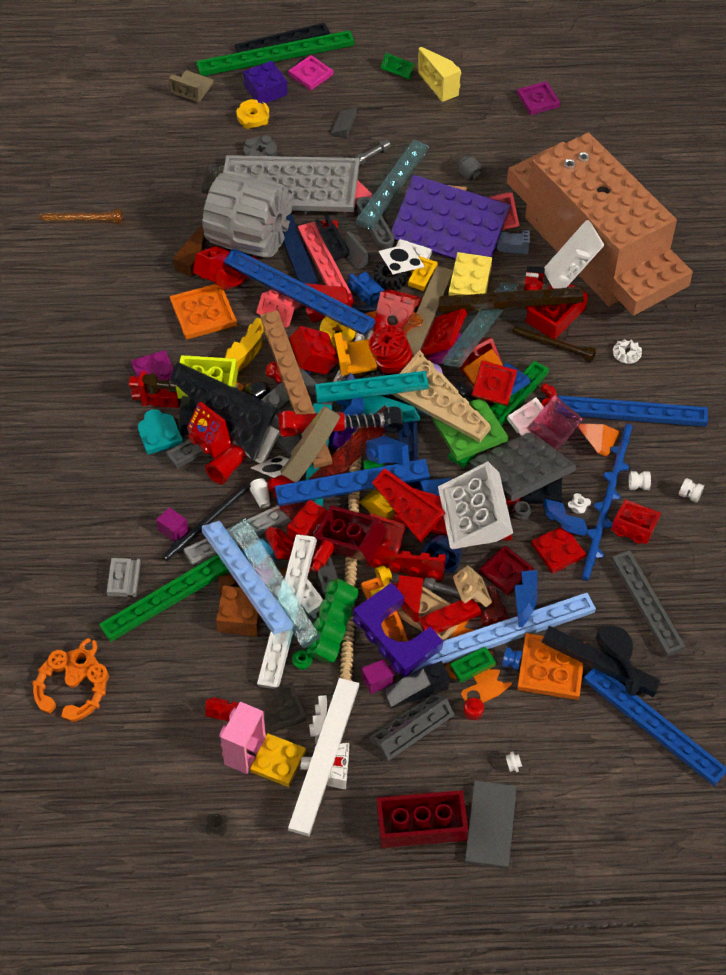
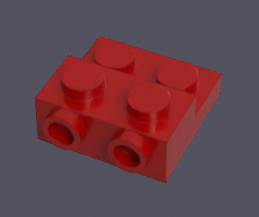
[611,499,661,545]

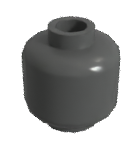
[458,156,483,181]

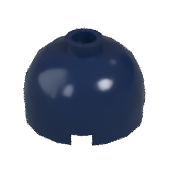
[422,535,462,574]

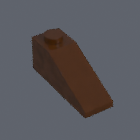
[173,225,206,277]

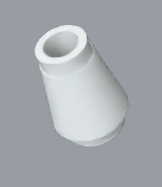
[250,478,271,508]

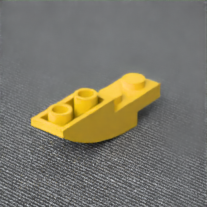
[225,318,264,372]

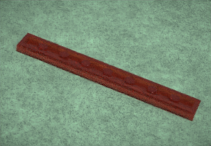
[279,405,387,520]

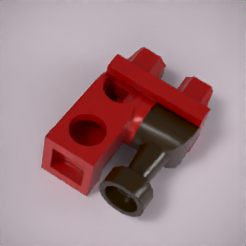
[129,371,181,408]

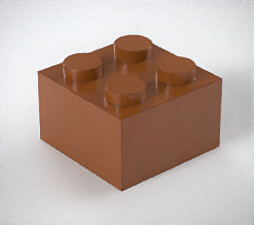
[216,586,261,637]

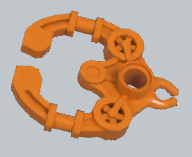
[32,638,109,722]

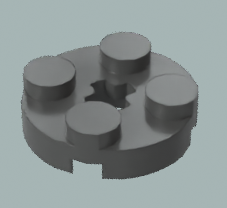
[244,135,277,156]

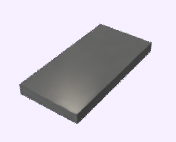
[465,781,517,869]

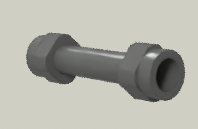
[353,139,391,165]
[423,577,461,600]

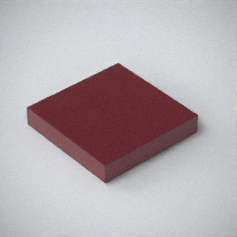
[479,545,535,596]

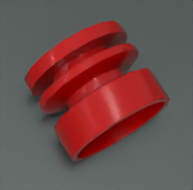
[369,325,414,375]

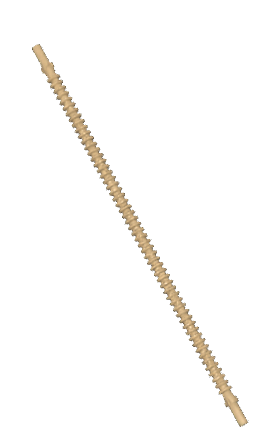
[340,427,363,681]

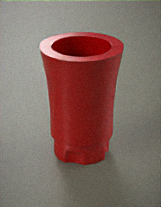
[205,444,246,485]

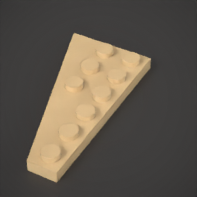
[392,350,491,442]

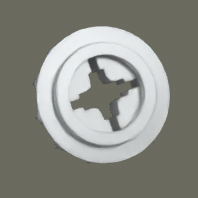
[613,339,642,364]

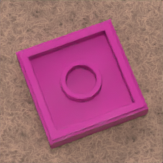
[288,55,334,91]

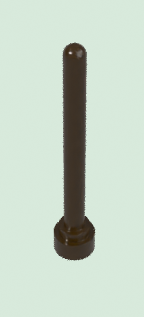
[513,327,596,362]

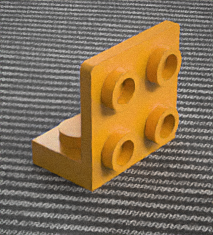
[334,333,377,376]

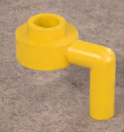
[370,565,392,597]

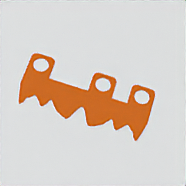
[445,620,512,703]

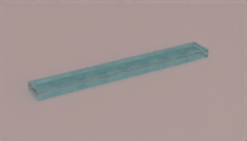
[356,139,429,230]
[443,283,518,367]
[230,518,321,648]

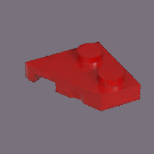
[265,527,294,560]

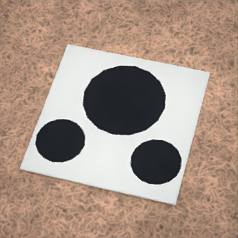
[379,244,425,274]
[251,456,289,477]

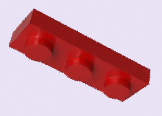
[418,598,481,634]

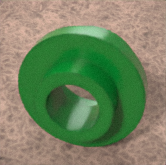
[292,650,312,670]

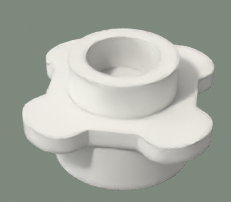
[568,493,591,513]

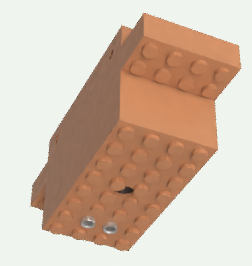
[507,132,693,316]

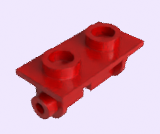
[205,697,246,721]

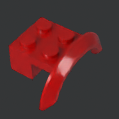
[193,246,257,290]

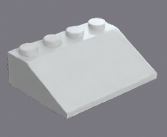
[438,461,513,549]

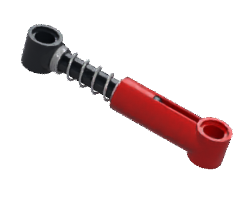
[278,407,404,437]

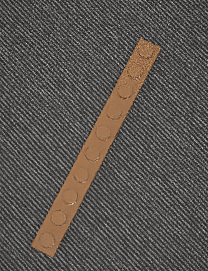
[260,311,332,469]

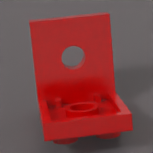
[372,289,423,335]

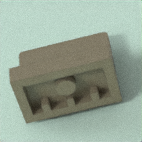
[169,70,214,103]

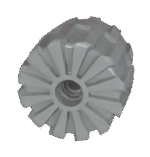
[202,171,292,258]

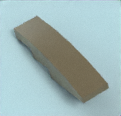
[280,406,340,482]

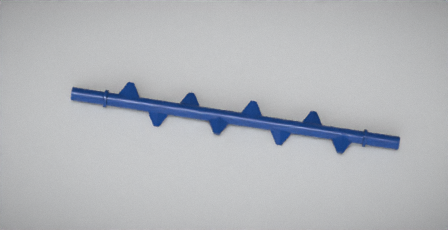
[581,424,633,581]

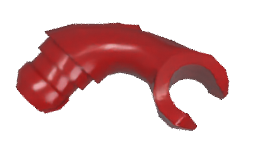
[541,383,557,414]

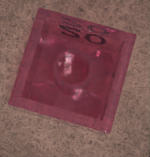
[526,395,583,450]

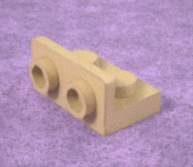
[453,565,492,607]

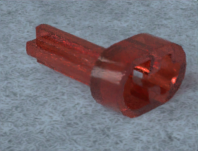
[480,585,509,627]

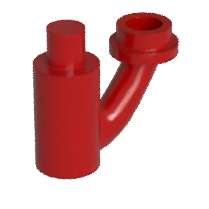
[309,540,335,573]

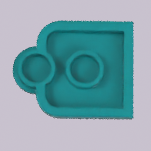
[138,409,183,455]

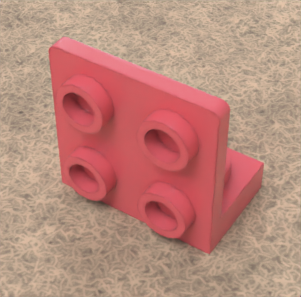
[256,289,304,328]

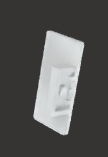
[544,220,604,289]

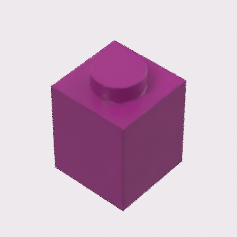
[156,507,188,542]
[362,659,395,694]

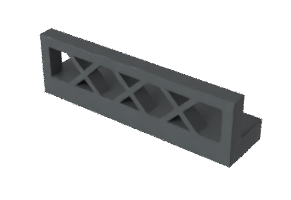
[369,692,454,761]

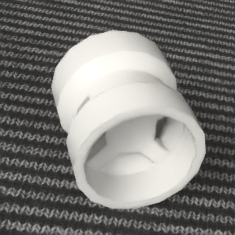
[629,471,651,490]
[679,478,704,503]

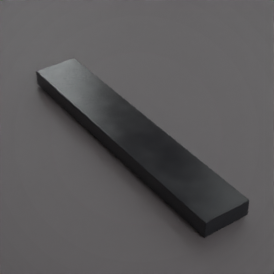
[235,22,330,53]
[541,626,660,697]

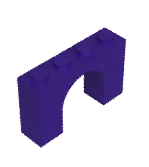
[353,582,444,677]

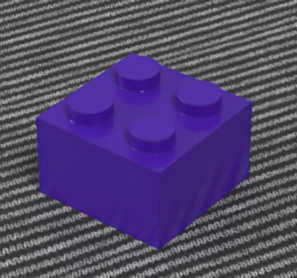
[243,61,287,104]

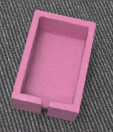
[219,702,266,774]

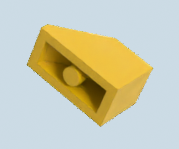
[360,490,395,520]

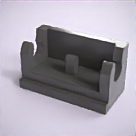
[315,557,338,600]

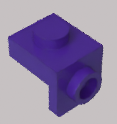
[330,427,357,453]

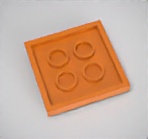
[170,284,237,340]
[517,633,586,700]

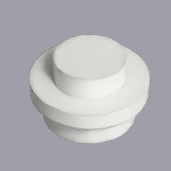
[506,751,522,773]

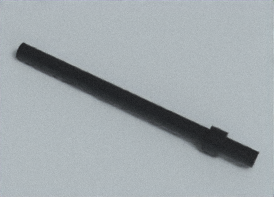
[161,484,249,562]

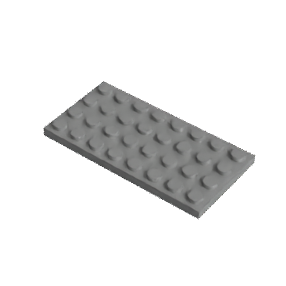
[223,155,360,212]

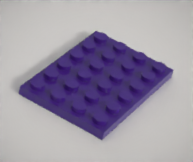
[391,175,511,260]

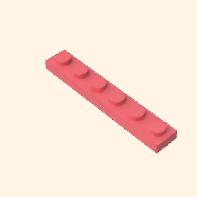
[298,222,351,293]

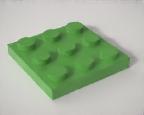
[432,399,508,461]

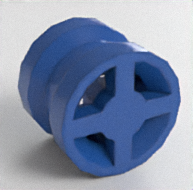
[502,647,523,671]

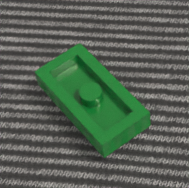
[380,53,416,80]
[450,646,496,683]

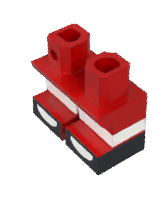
[524,266,545,309]

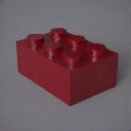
[313,505,387,563]

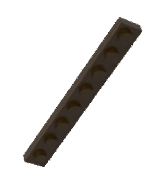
[438,287,584,313]

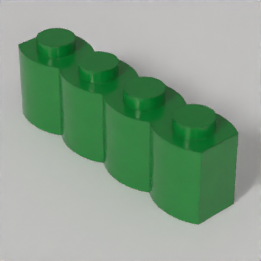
[306,579,358,664]

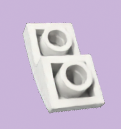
[309,695,327,744]

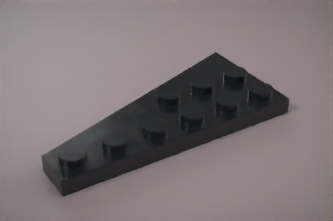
[170,362,278,460]

